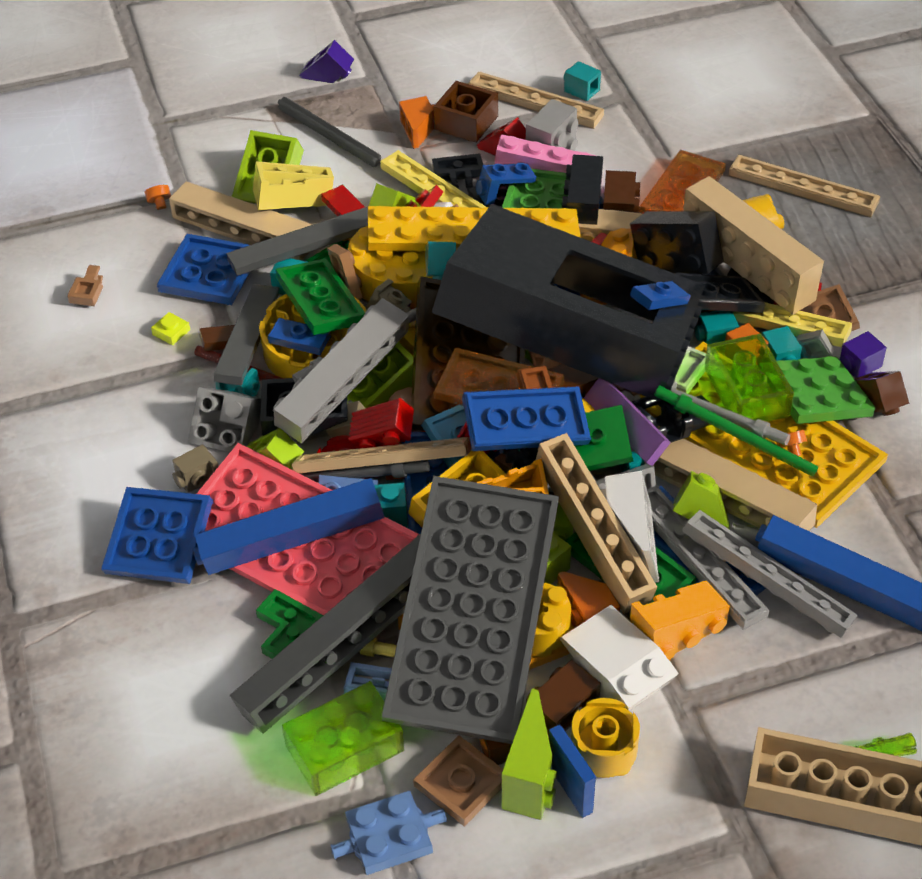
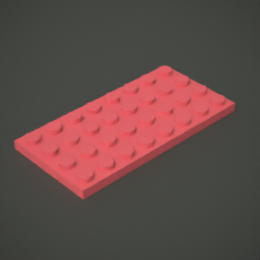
[196,443,420,616]

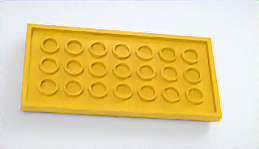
[639,341,888,528]

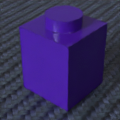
[839,331,887,378]

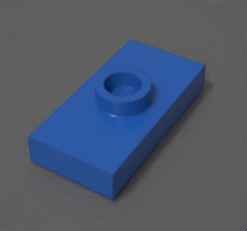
[630,281,691,310]
[268,318,331,355]

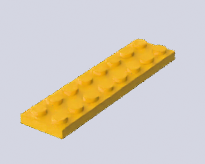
[367,206,580,251]

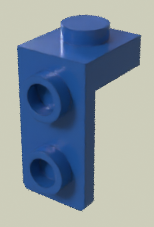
[476,163,537,205]

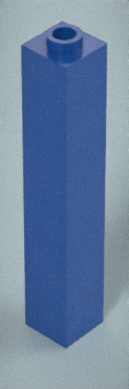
[193,478,384,575]
[755,515,922,631]

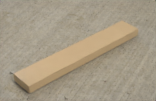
[468,71,604,129]
[729,155,880,217]
[292,437,472,473]

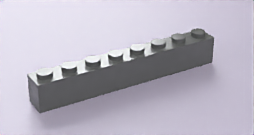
[229,534,421,734]

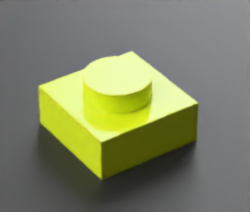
[151,312,190,345]

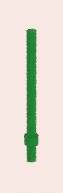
[654,385,818,477]

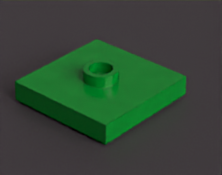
[574,405,633,471]

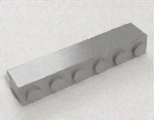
[273,298,409,444]

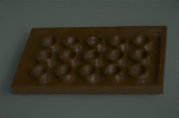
[411,276,526,431]

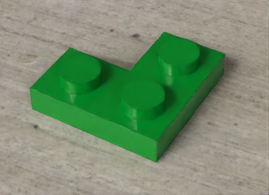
[256,589,323,659]

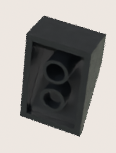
[260,378,348,442]

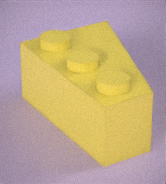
[253,161,334,210]

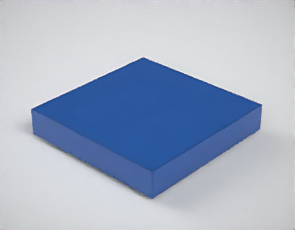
[549,725,596,818]

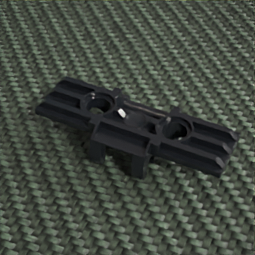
[631,395,711,452]

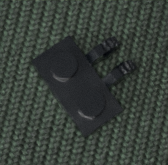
[432,153,483,191]

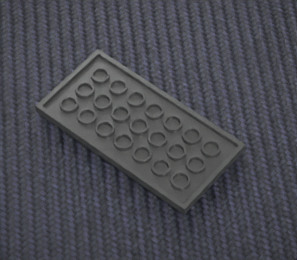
[382,476,559,744]

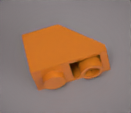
[557,571,620,628]

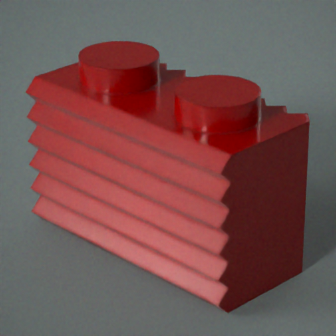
[348,398,414,449]

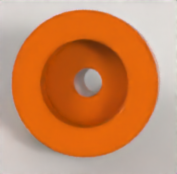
[144,185,171,210]
[777,430,807,456]

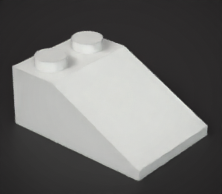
[601,471,659,583]
[560,605,679,711]

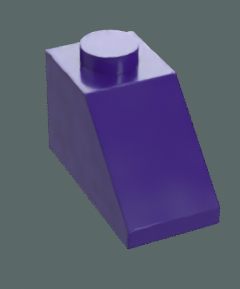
[299,40,354,83]

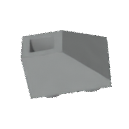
[188,387,261,452]

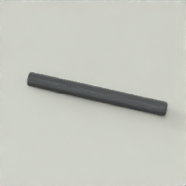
[277,97,381,167]

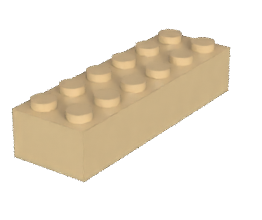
[683,176,824,315]
[744,727,922,846]

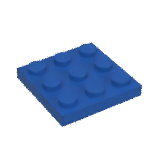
[157,234,250,306]
[101,487,213,584]

